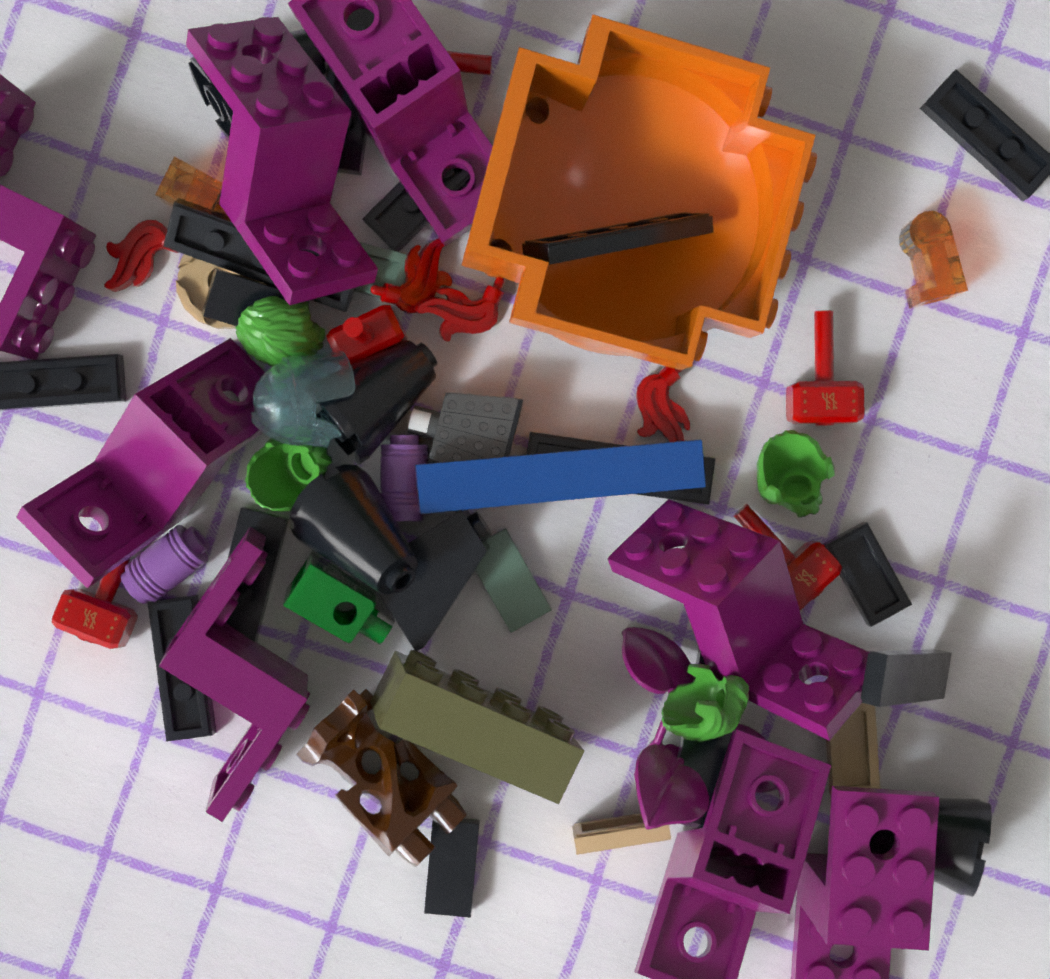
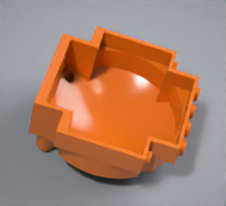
[461,15,817,370]

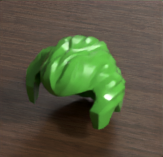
[235,296,325,369]
[757,430,835,518]
[245,433,333,512]
[661,664,749,742]

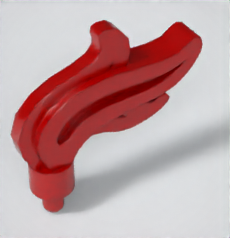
[104,220,179,292]
[370,238,452,314]
[414,277,505,342]
[636,366,690,442]

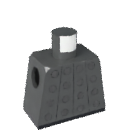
[408,393,523,462]

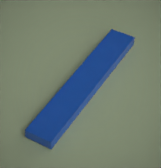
[415,440,706,514]

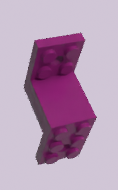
[288,0,493,247]
[186,17,378,305]
[0,74,96,360]
[16,338,297,589]
[607,499,870,741]
[159,527,310,822]
[634,730,831,979]
[791,786,939,979]

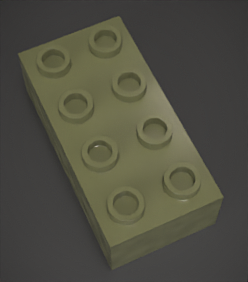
[370,650,585,804]

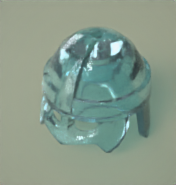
[252,351,355,448]

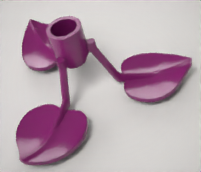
[621,627,777,830]

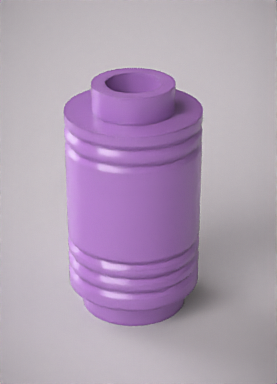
[380,435,428,521]
[121,525,209,604]

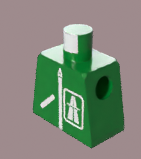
[283,551,395,645]

